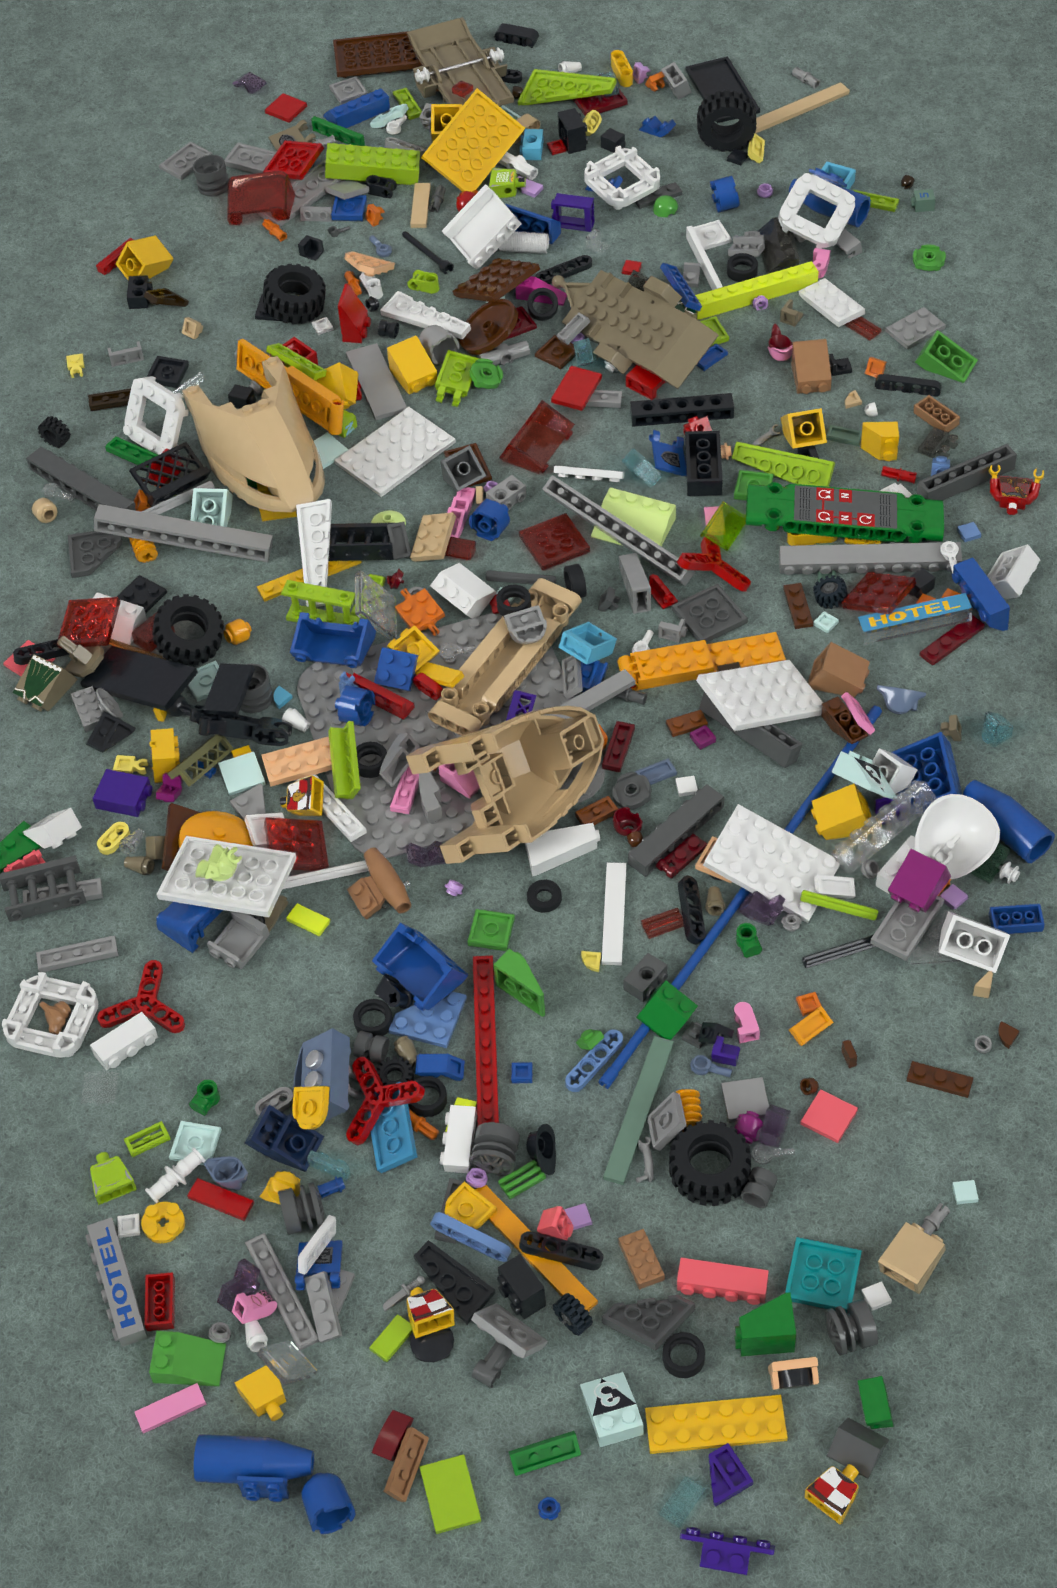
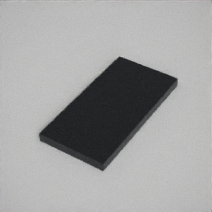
[686,56,760,123]
[80,646,198,711]

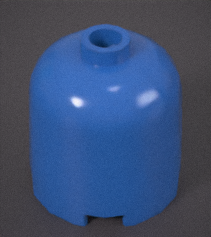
[301,1473,356,1534]

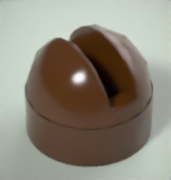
[627,831,643,847]
[800,1077,819,1095]

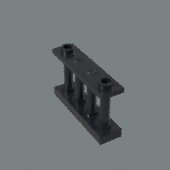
[329,523,394,561]

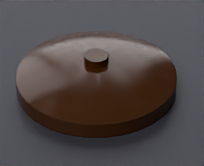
[459,299,518,355]

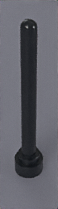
[402,231,454,274]

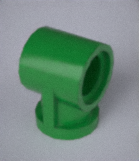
[736,923,762,958]
[189,1080,220,1116]

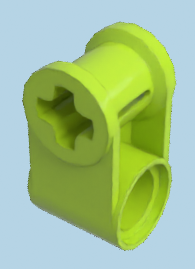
[407,270,440,294]

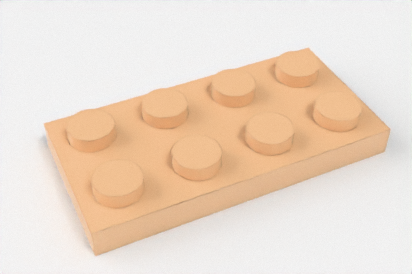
[261,736,332,787]

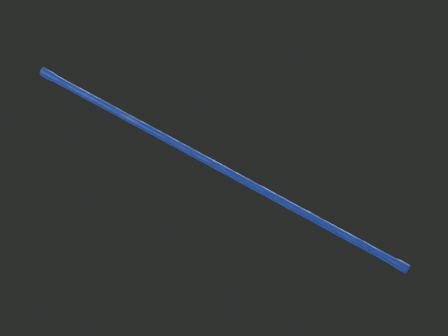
[598,706,882,1089]

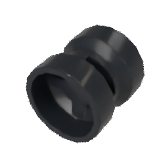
[378,319,399,339]

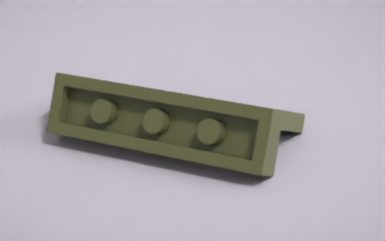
[167,734,234,787]

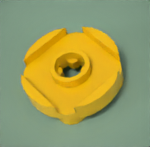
[141,1202,185,1244]

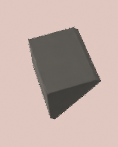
[440,445,486,492]
[827,1418,889,1478]

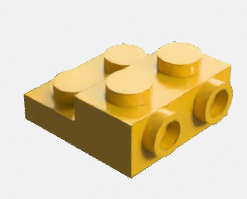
[387,625,440,673]

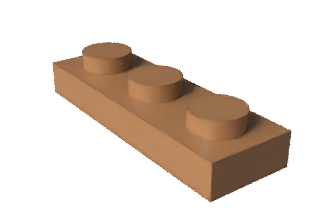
[383,1427,429,1502]

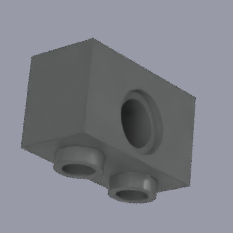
[623,953,668,1002]

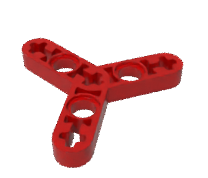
[677,535,751,592]
[97,960,185,1033]
[346,1057,425,1145]

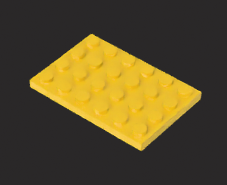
[421,88,525,192]

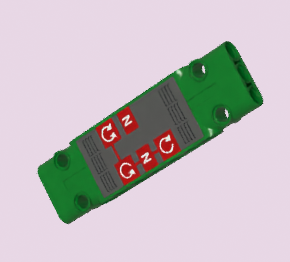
[746,482,944,543]

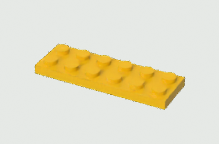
[645,1395,788,1454]

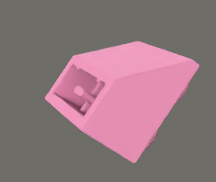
[439,763,480,799]

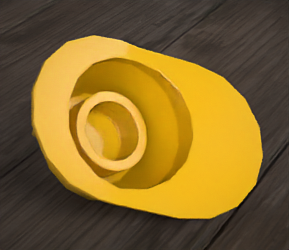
[259,1171,301,1204]

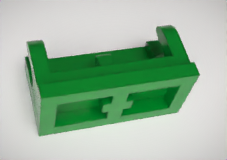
[858,1376,894,1429]

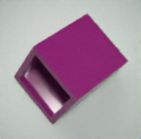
[888,849,951,913]

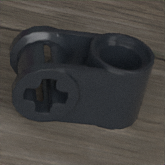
[366,175,397,198]
[374,974,413,1009]

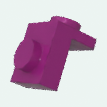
[156,773,182,802]

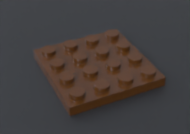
[452,258,540,302]

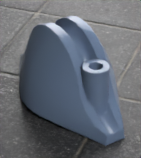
[876,685,926,714]
[204,1156,249,1190]

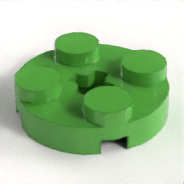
[913,244,946,271]
[469,359,503,389]

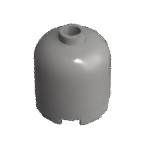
[419,325,460,365]

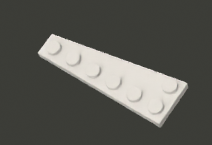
[380,291,471,339]
[296,499,332,607]

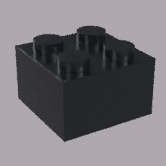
[558,108,588,154]
[497,1254,546,1319]

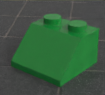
[636,980,698,1040]

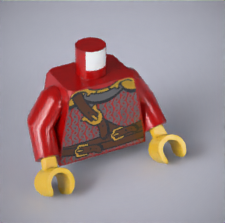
[989,465,1044,515]

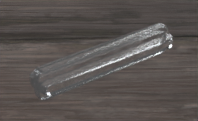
[172,372,206,396]

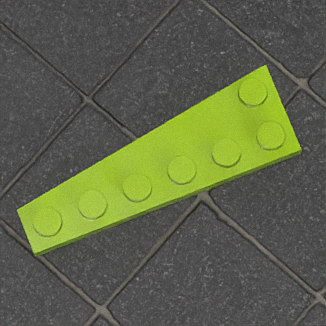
[732,442,835,487]

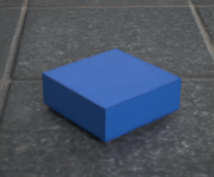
[511,1062,533,1083]

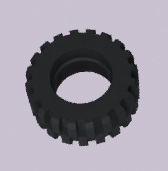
[697,90,757,152]
[263,263,326,325]
[152,594,224,666]
[669,1120,751,1206]

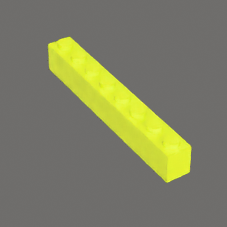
[695,261,819,320]

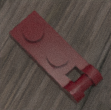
[656,833,707,879]

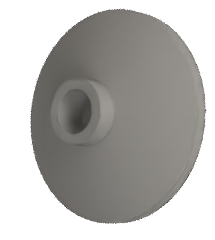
[96,688,123,719]

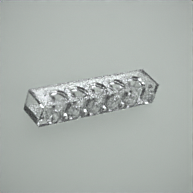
[831,781,937,873]

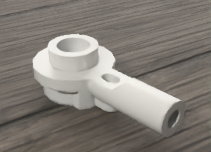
[386,115,407,135]
[940,541,959,573]
[632,630,654,653]

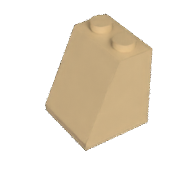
[878,1222,946,1294]

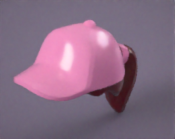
[768,324,792,361]

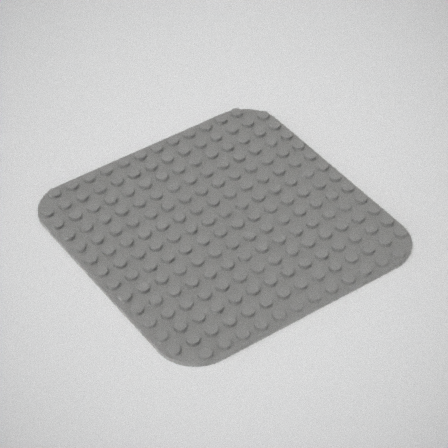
[297,613,605,858]

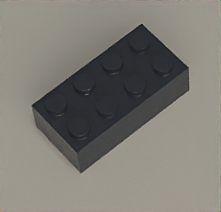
[685,431,723,496]

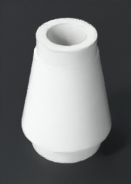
[558,61,582,73]
[282,708,311,732]
[245,1320,268,1352]

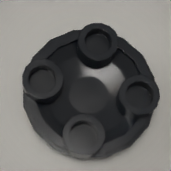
[410,1327,454,1363]

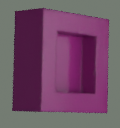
[690,725,716,750]

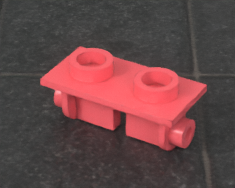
[3,850,45,872]

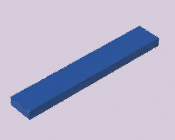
[660,263,702,311]

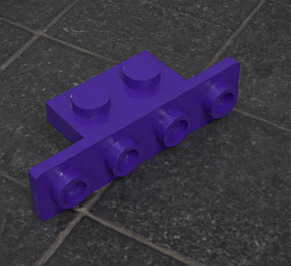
[680,1527,775,1575]

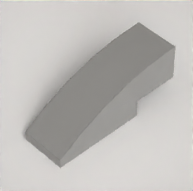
[379,733,420,787]
[419,772,443,823]

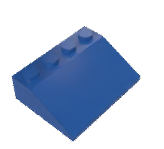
[891,732,963,815]

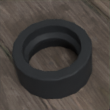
[727,253,758,282]
[527,288,558,321]
[563,564,587,598]
[496,584,531,617]
[356,741,387,778]
[353,999,392,1037]
[408,1076,447,1117]
[662,1332,705,1378]

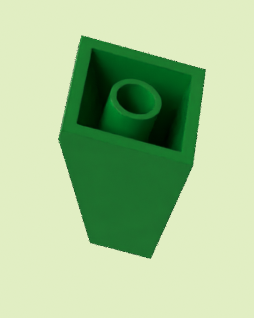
[734,1292,796,1357]

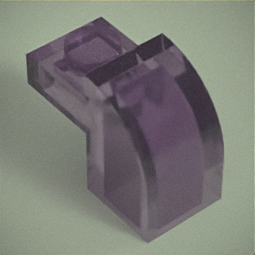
[739,891,786,926]
[756,1105,791,1148]
[217,1258,261,1314]

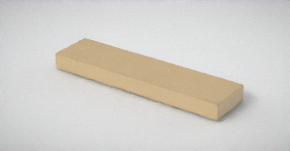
[410,183,431,228]

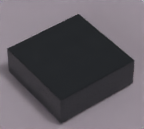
[727,148,748,166]

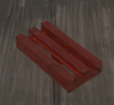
[845,316,881,341]
[641,907,684,939]

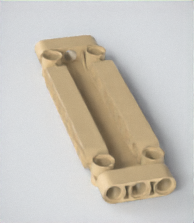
[428,578,582,736]

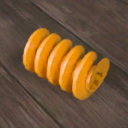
[128,537,158,563]
[676,1089,702,1132]

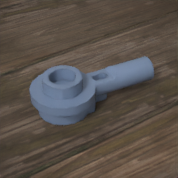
[369,235,392,257]
[690,1055,732,1077]

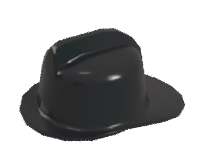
[526,1124,556,1175]

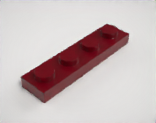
[919,614,985,666]

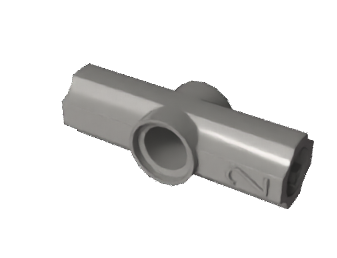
[479,341,530,365]

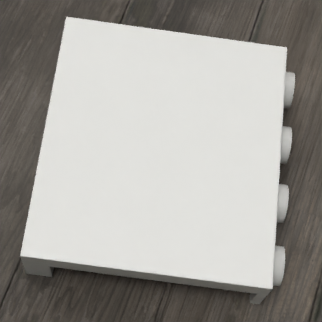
[442,184,522,269]

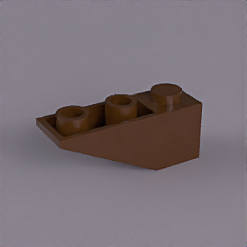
[821,696,868,744]

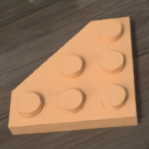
[345,251,395,276]

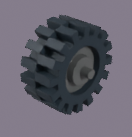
[813,575,848,609]
[552,1293,593,1336]

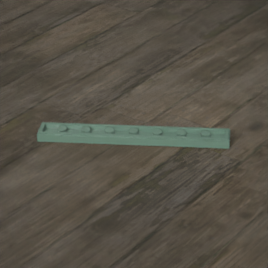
[603,1036,674,1185]

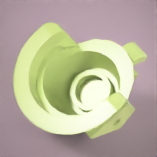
[195,844,242,881]

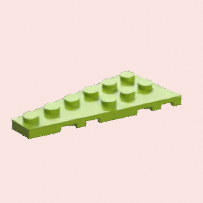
[517,69,617,105]

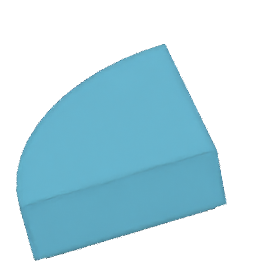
[273,686,292,709]

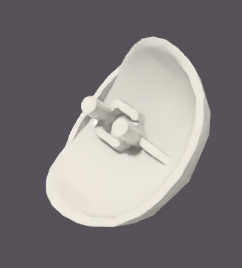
[915,794,1000,879]

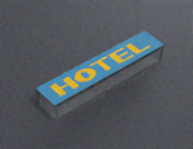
[858,593,972,645]

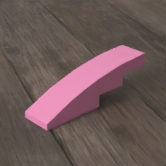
[447,487,476,541]

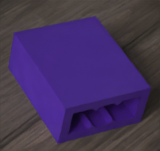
[92,769,153,817]

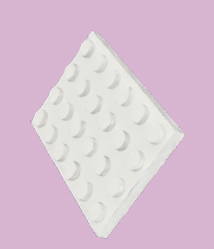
[334,407,456,497]
[696,660,823,731]
[703,804,842,923]
[157,836,297,917]

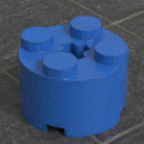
[710,176,740,212]
[469,499,510,541]
[335,685,375,726]

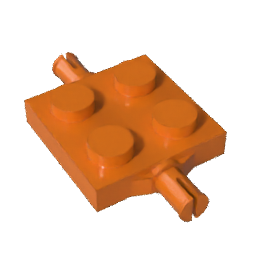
[395,588,445,636]

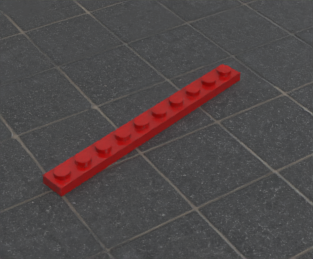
[473,955,499,1126]

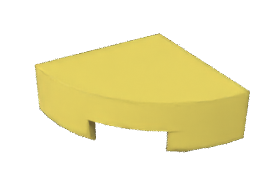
[581,951,601,972]

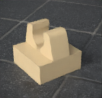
[182,317,203,339]

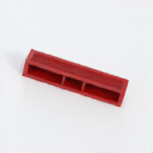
[96,238,134,275]

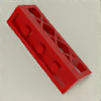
[346,672,415,720]

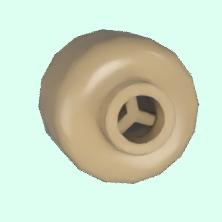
[32,498,58,523]

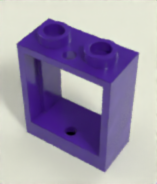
[551,193,595,232]

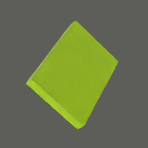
[419,1454,482,1534]

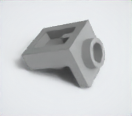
[683,262,700,287]
[658,619,687,643]

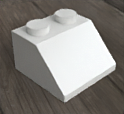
[872,748,918,798]
[23,808,82,849]

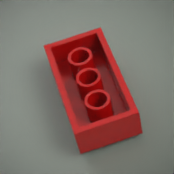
[145,1272,175,1331]

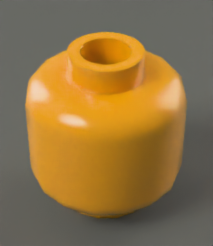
[223,618,252,645]

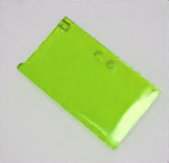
[700,501,746,551]

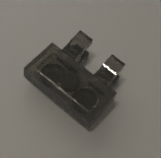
[918,428,958,459]

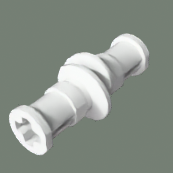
[145,1147,206,1203]

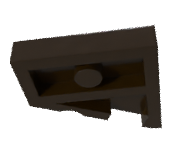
[144,288,189,307]

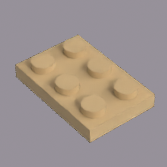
[410,512,456,561]

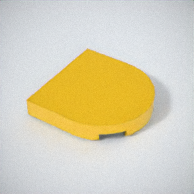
[292,1086,330,1130]
[445,1181,497,1230]

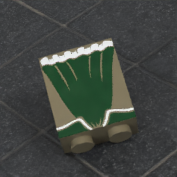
[12,654,78,712]

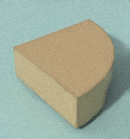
[845,390,862,409]
[476,486,484,504]

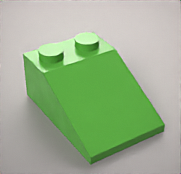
[915,330,978,383]
[494,949,545,1017]
[149,1331,226,1387]

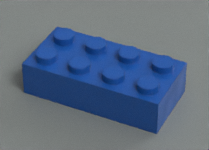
[989,904,1045,934]

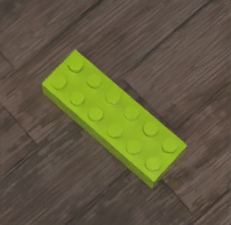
[325,143,420,185]

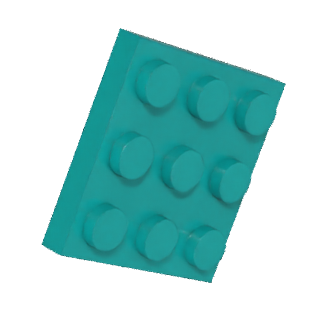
[785,1237,862,1313]

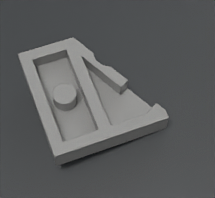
[230,783,266,821]

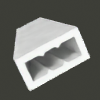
[525,823,600,876]

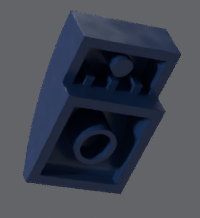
[245,1105,324,1172]

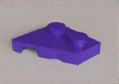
[708,1443,753,1507]

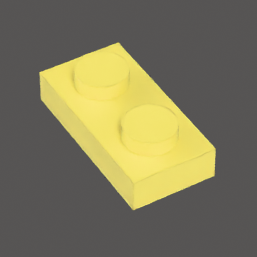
[748,133,765,163]

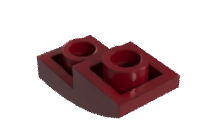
[371,1410,414,1461]

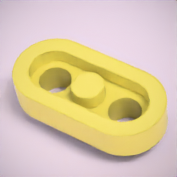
[583,110,602,136]
[97,822,130,855]

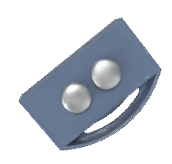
[293,1028,362,1121]

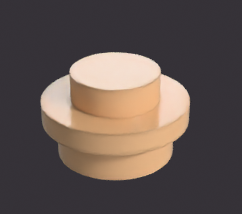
[721,443,732,460]

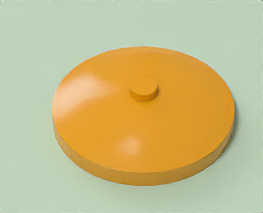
[178,811,253,848]

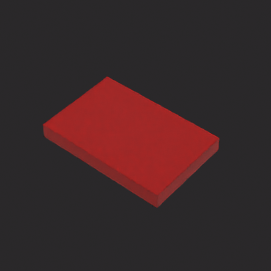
[551,366,602,411]

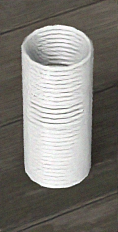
[499,231,549,254]

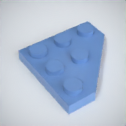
[388,991,467,1048]

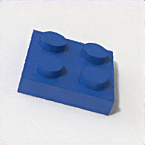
[331,195,367,221]
[374,647,419,691]

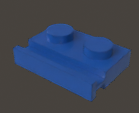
[581,661,608,692]

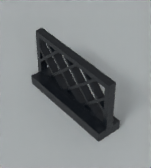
[129,442,211,507]

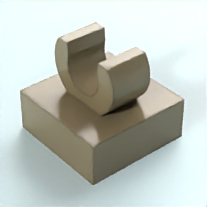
[941,715,962,741]

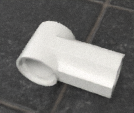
[359,272,383,299]

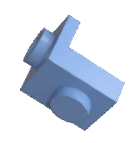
[931,456,950,476]

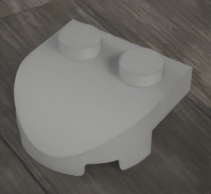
[728,231,765,257]
[504,605,547,644]

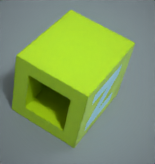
[339,410,357,438]

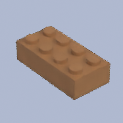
[913,395,960,435]
[618,1229,665,1290]

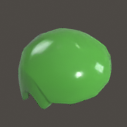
[653,195,678,217]

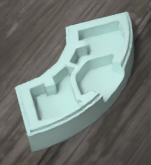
[370,104,408,128]

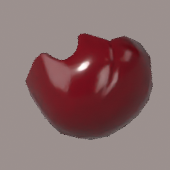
[613,807,643,836]

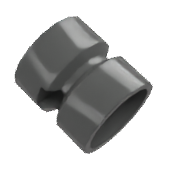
[353,1031,390,1063]
[741,1167,778,1208]

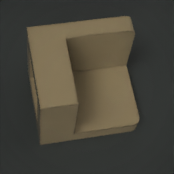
[780,299,804,327]
[146,836,165,860]

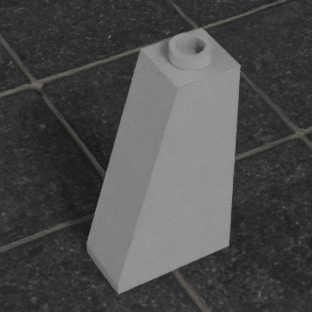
[619,553,651,614]

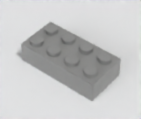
[71,686,103,732]

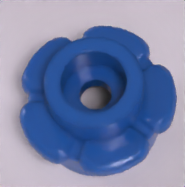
[538,1497,561,1520]

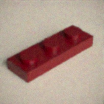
[602,721,635,773]

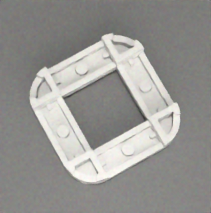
[584,146,660,210]
[778,173,855,249]
[123,376,189,455]
[2,972,98,1058]

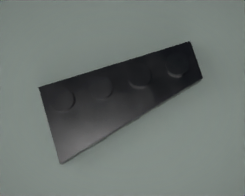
[414,1240,495,1325]

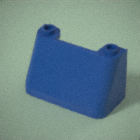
[290,612,376,668]
[156,902,223,953]
[372,922,468,1011]

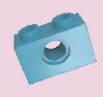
[520,129,544,160]

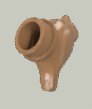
[39,1001,71,1035]

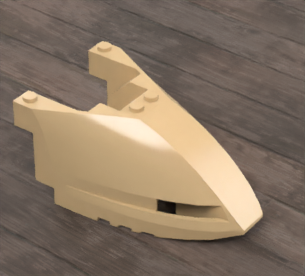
[182,356,325,512]
[406,706,604,864]

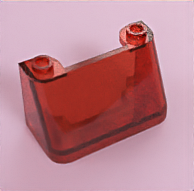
[227,171,295,225]
[499,400,575,474]

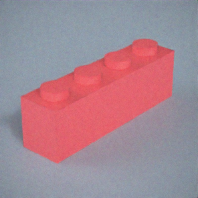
[677,1258,769,1305]

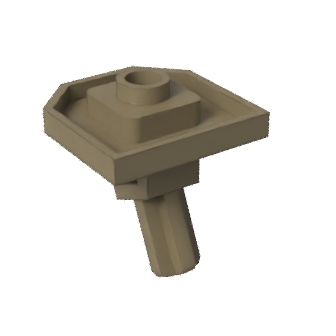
[57,636,104,678]

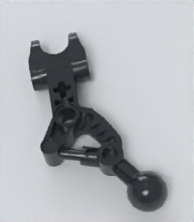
[167,694,293,746]

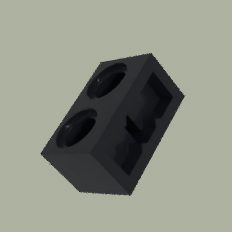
[127,275,153,309]

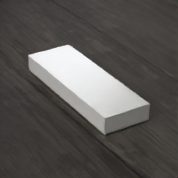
[298,1215,336,1275]

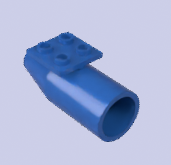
[789,168,871,228]
[963,780,1055,863]
[194,1434,314,1502]

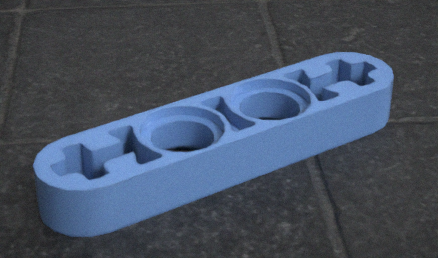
[565,1029,623,1092]
[430,1212,511,1262]

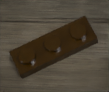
[88,388,131,411]

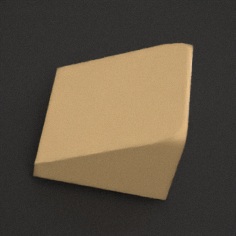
[973,971,993,998]

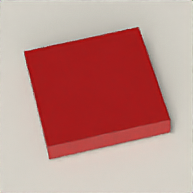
[265,93,307,123]

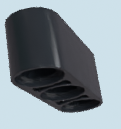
[494,23,539,48]

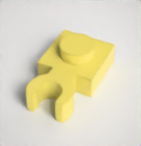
[66,353,85,378]
[113,755,149,775]

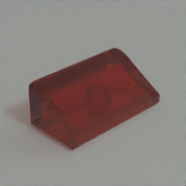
[445,537,476,560]

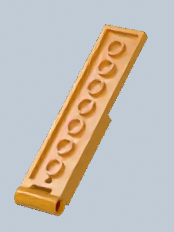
[236,339,344,435]
[617,632,786,691]

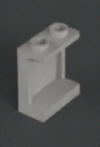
[207,911,270,969]

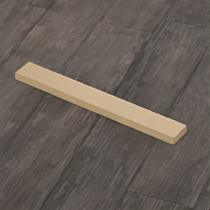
[755,82,850,133]

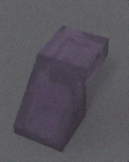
[233,72,267,94]
[406,841,446,867]

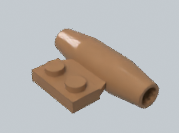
[347,848,411,919]

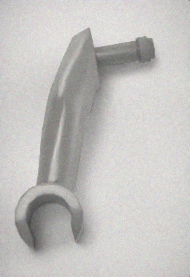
[752,424,780,446]
[636,1137,654,1183]

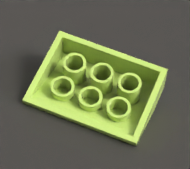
[591,487,676,546]

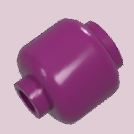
[734,1111,764,1144]

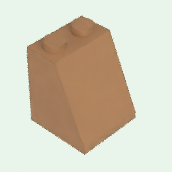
[791,339,832,394]
[808,642,870,697]

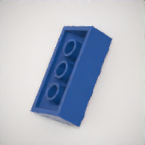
[323,88,390,128]
[504,203,561,244]
[952,557,1010,631]

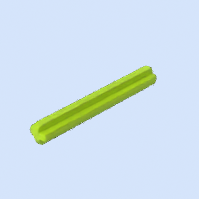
[800,890,878,921]

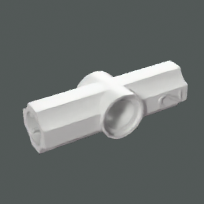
[498,152,538,180]

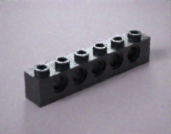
[630,393,734,427]

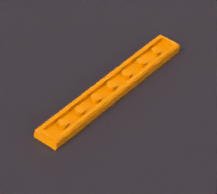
[475,1185,598,1311]

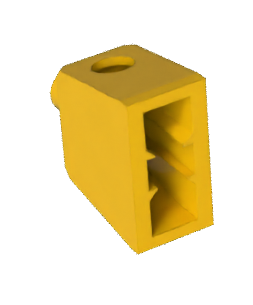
[234,1362,286,1421]

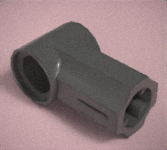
[472,1341,513,1388]

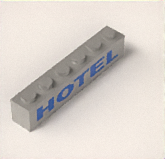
[85,1217,148,1347]

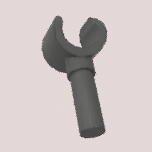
[328,226,350,237]

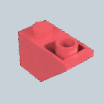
[537,1206,573,1241]

